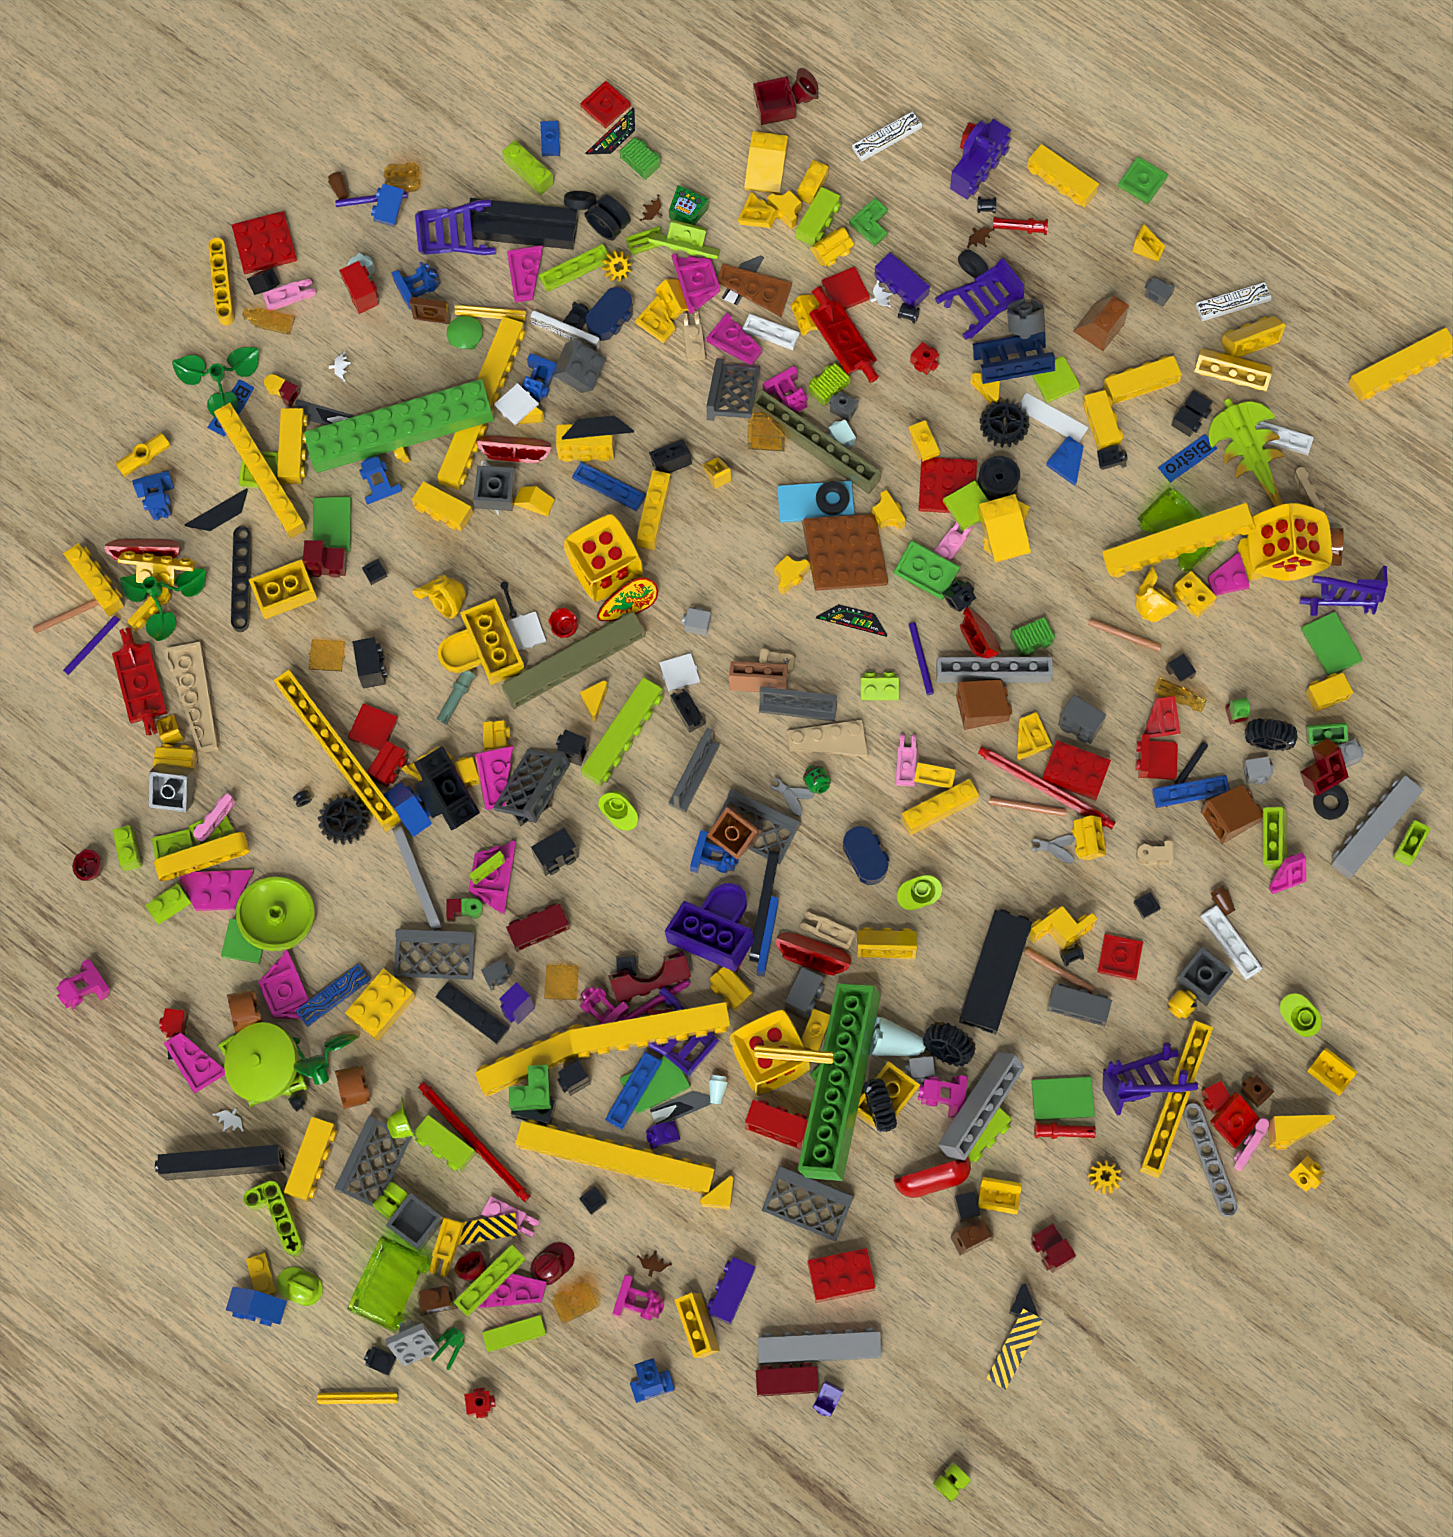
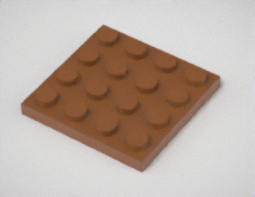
[802,514,888,591]

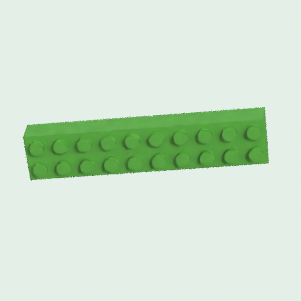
[304,379,495,473]
[798,984,881,1181]

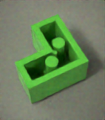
[509,1065,551,1111]

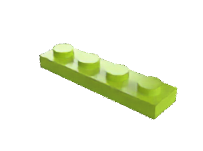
[538,244,608,292]
[454,1245,526,1317]

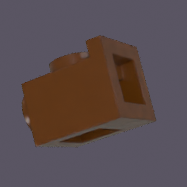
[1241,1075,1275,1108]

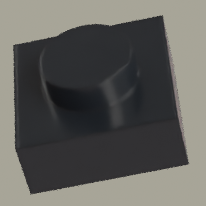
[362,559,388,585]
[1133,892,1161,919]
[616,955,636,976]
[579,1187,607,1215]

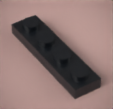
[435,982,509,1045]

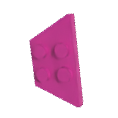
[671,254,720,314]
[469,841,516,915]
[179,870,253,911]
[258,950,309,1019]

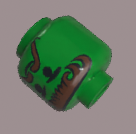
[803,765,831,794]

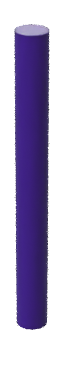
[335,191,408,207]
[63,615,120,675]
[909,622,934,695]

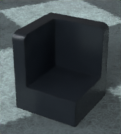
[247,267,280,295]
[1166,653,1197,682]
[954,1191,980,1222]

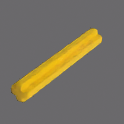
[454,304,527,321]
[754,1045,834,1064]
[317,1392,398,1404]

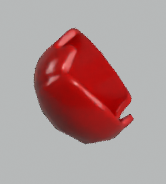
[548,608,578,638]

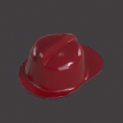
[791,68,819,104]
[530,1242,575,1285]

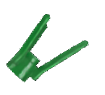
[431,1326,465,1370]

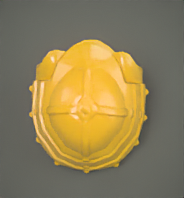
[1135,566,1179,623]
[412,575,466,619]

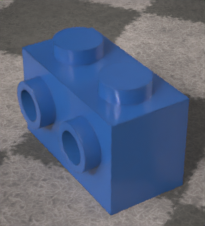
[371,184,404,227]

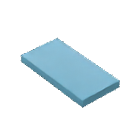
[777,481,854,523]

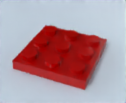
[231,211,297,275]
[918,458,977,513]

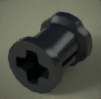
[977,197,996,214]
[898,303,921,324]
[1059,943,1084,966]

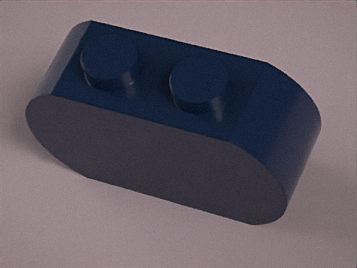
[586,287,633,341]
[843,826,890,885]

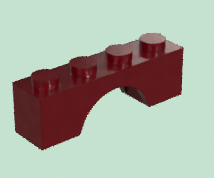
[608,950,692,1002]

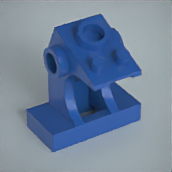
[391,262,440,310]
[522,353,557,402]
[359,456,402,505]
[132,471,174,521]
[690,830,739,873]
[630,1358,675,1403]

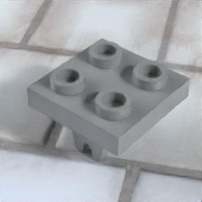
[386,1319,440,1366]

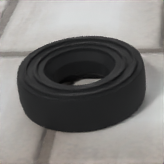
[564,191,596,210]
[958,250,988,278]
[816,481,849,515]
[1313,785,1349,820]

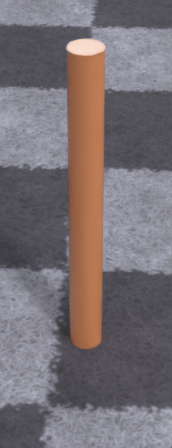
[33,599,99,633]
[1088,618,1162,652]
[989,797,1067,817]
[1024,948,1095,994]

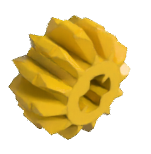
[601,250,632,282]
[1087,1160,1122,1195]

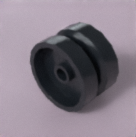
[584,194,631,241]
[978,456,1020,501]

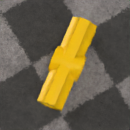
[115,433,171,477]

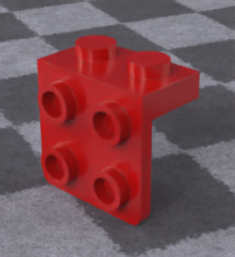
[1135,734,1178,780]

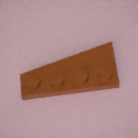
[717,264,792,318]

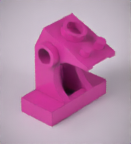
[763,366,808,413]
[56,959,110,1009]
[579,986,630,1025]
[918,1075,968,1118]
[612,1275,665,1321]

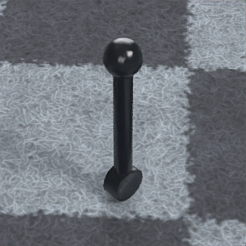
[501,582,517,618]

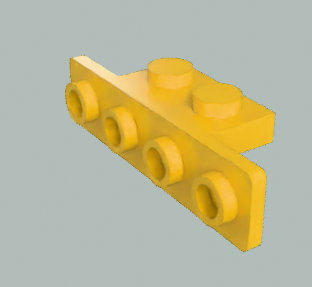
[118,551,196,587]

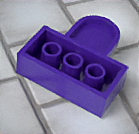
[950,119,1011,200]
[665,883,754,972]

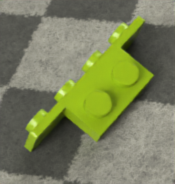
[648,220,720,260]

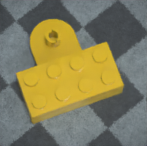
[437,599,525,686]

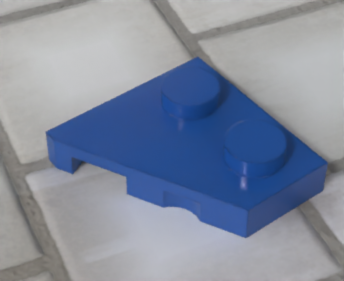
[1046,436,1084,486]

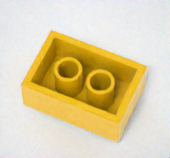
[556,424,614,462]
[249,559,318,620]
[345,968,416,1042]

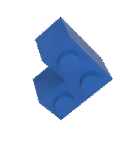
[383,782,432,837]
[226,1287,287,1327]

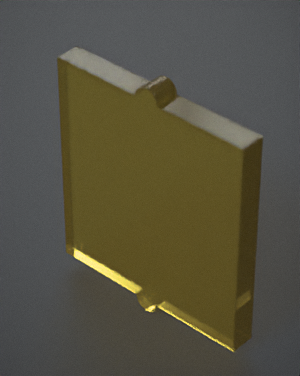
[308,639,345,672]
[544,963,579,1002]

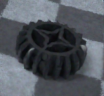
[979,399,1030,448]
[1245,718,1298,751]
[318,793,370,845]
[923,1021,976,1067]
[863,1078,897,1133]

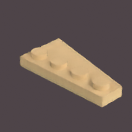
[786,720,868,758]

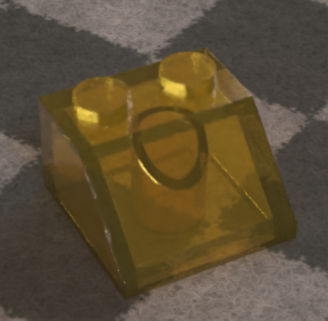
[747,413,785,452]

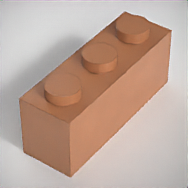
[729,661,788,692]

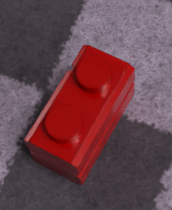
[366,741,408,787]

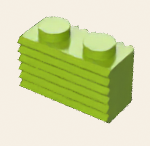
[808,362,851,407]
[1393,820,1431,867]
[112,825,142,871]
[145,884,192,925]

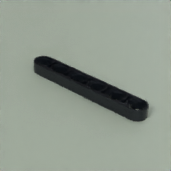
[231,526,252,633]
[749,850,779,962]

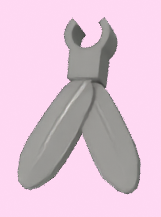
[770,778,814,816]
[1031,835,1075,863]

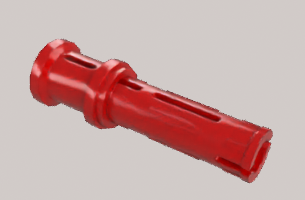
[993,217,1048,235]
[1034,1121,1096,1139]

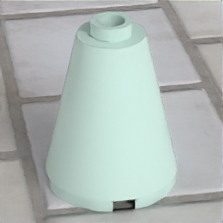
[869,1017,925,1056]

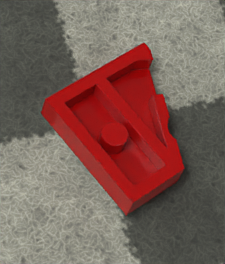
[1144,695,1181,738]

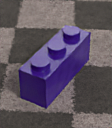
[874,253,930,308]
[499,982,535,1025]
[707,1257,756,1325]

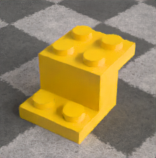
[1028,906,1097,950]

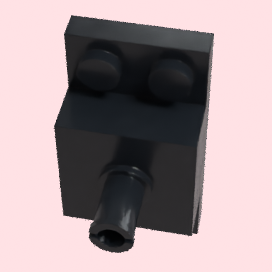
[414,746,480,831]

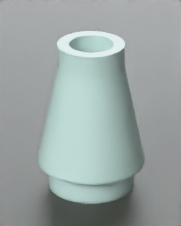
[709,1075,728,1104]

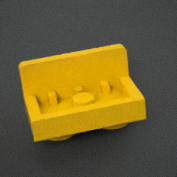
[791,295,819,336]
[1307,1048,1358,1096]
[978,1177,1022,1215]

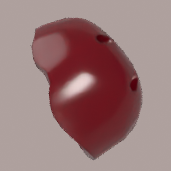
[72,849,104,881]
[454,1250,486,1281]

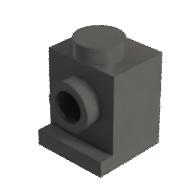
[1144,277,1175,307]
[829,391,859,422]
[481,960,513,991]

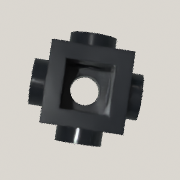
[942,579,976,612]

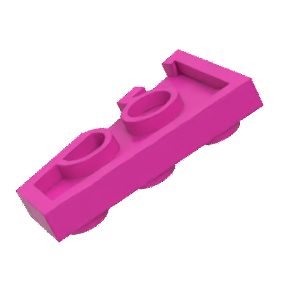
[164,1032,225,1094]
[478,1274,547,1308]

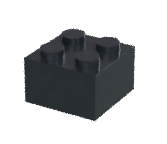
[352,637,388,689]
[531,827,579,876]

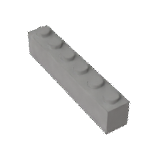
[936,657,1053,683]
[1331,776,1423,880]
[938,1052,1025,1160]
[758,1328,881,1365]

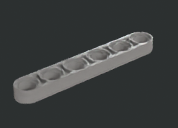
[392,826,442,931]
[1183,1103,1238,1217]

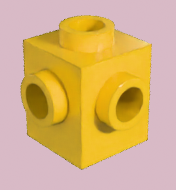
[1289,1156,1326,1192]

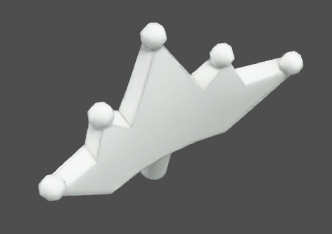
[870,280,892,307]
[329,351,351,382]
[212,1108,244,1132]

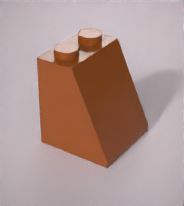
[1073,296,1129,351]
[956,680,1012,730]
[1201,784,1263,844]
[707,806,763,860]

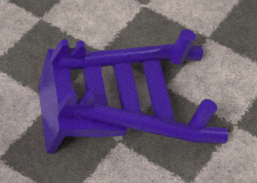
[415,199,496,255]
[935,258,1024,340]
[1299,566,1388,616]
[648,987,720,1077]
[1102,1042,1198,1116]

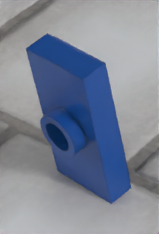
[540,121,560,157]

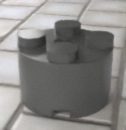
[1007,299,1045,339]

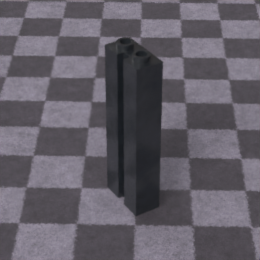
[463,198,579,250]
[959,909,1032,1035]
[155,1145,285,1181]

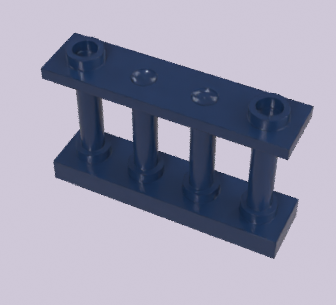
[972,331,1055,384]

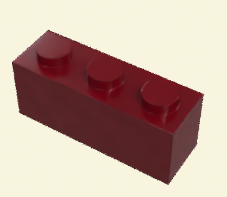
[506,904,570,952]
[755,1363,818,1397]

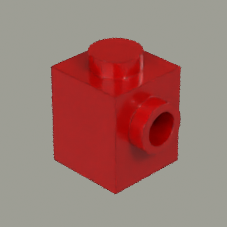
[159,1008,188,1039]
[1202,1080,1230,1114]

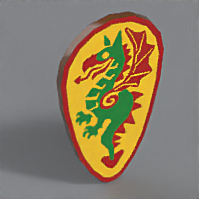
[597,577,658,621]

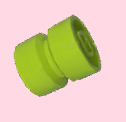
[372,1182,408,1219]
[932,1462,971,1502]

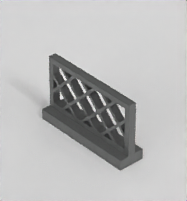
[706,358,760,421]
[759,687,837,722]
[668,728,719,813]
[493,749,570,823]
[712,789,801,865]
[394,929,476,980]
[334,1115,412,1207]
[762,1166,854,1242]

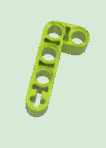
[243,1181,304,1257]

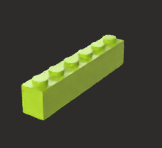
[581,677,664,786]

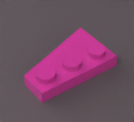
[507,245,543,303]
[706,313,762,366]
[474,745,513,810]

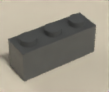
[1047,983,1112,1026]

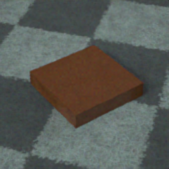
[409,297,451,324]

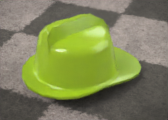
[598,790,639,831]
[897,875,942,910]
[1280,993,1322,1037]
[387,1096,414,1140]
[276,1267,323,1306]

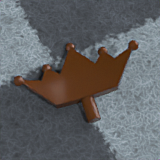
[640,194,663,221]
[967,228,995,248]
[637,1251,672,1277]

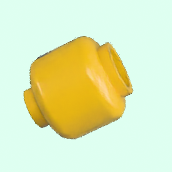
[1168,990,1197,1019]

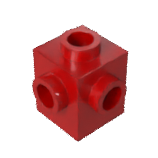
[910,342,939,375]
[464,1388,496,1419]

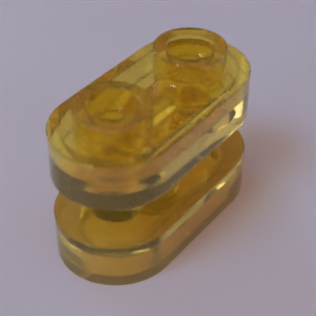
[384,162,420,192]

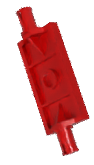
[809,286,880,383]
[112,627,168,736]

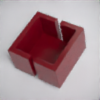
[753,76,796,125]

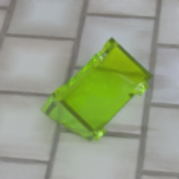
[1137,487,1226,572]
[347,1236,431,1333]

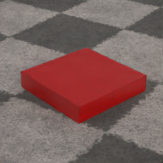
[580,81,631,129]
[821,266,870,310]
[348,703,398,751]
[1097,934,1143,981]
[1210,1092,1260,1149]

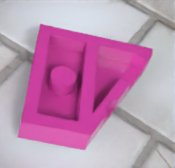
[1207,553,1250,596]
[1269,852,1306,894]

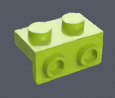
[860,671,899,700]

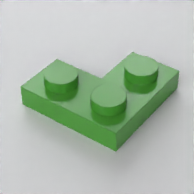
[849,198,888,247]

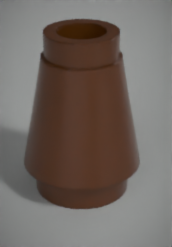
[328,172,349,200]
[1210,885,1236,916]

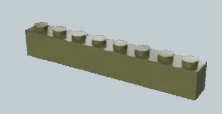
[752,390,881,494]
[501,612,645,709]

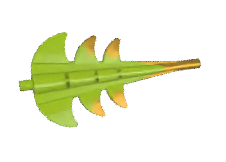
[1209,398,1284,506]

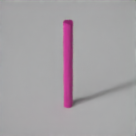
[619,980,690,1021]

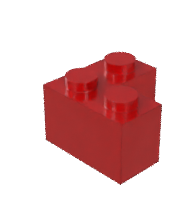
[339,261,379,314]

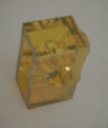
[551,1282,599,1325]

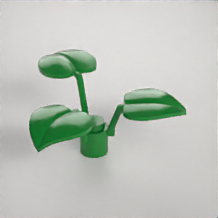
[172,347,259,419]
[120,568,207,641]
[292,1034,359,1085]

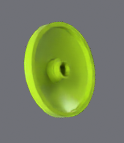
[236,877,315,951]
[224,1022,299,1102]

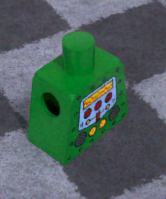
[669,185,709,225]

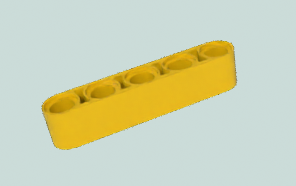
[208,238,235,326]
[154,832,250,881]

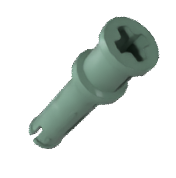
[436,670,477,725]

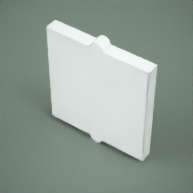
[494,383,539,425]
[506,611,546,651]
[659,653,700,692]

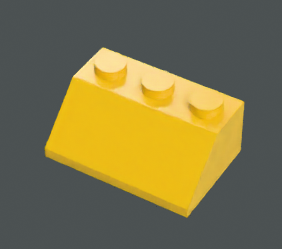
[1221,316,1286,358]
[857,927,917,959]
[857,1061,920,1133]

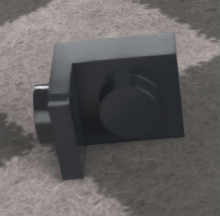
[563,301,589,330]
[1097,445,1128,470]
[364,1346,397,1376]

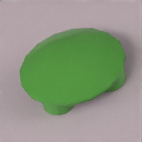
[447,316,483,350]

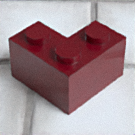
[303,540,347,578]
[1300,738,1349,796]
[1030,1224,1077,1273]

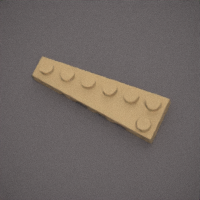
[163,642,219,753]

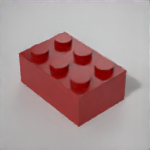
[1042,740,1111,801]
[744,1099,808,1150]
[807,1248,876,1303]

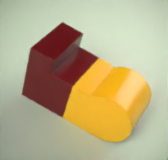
[264,374,300,407]

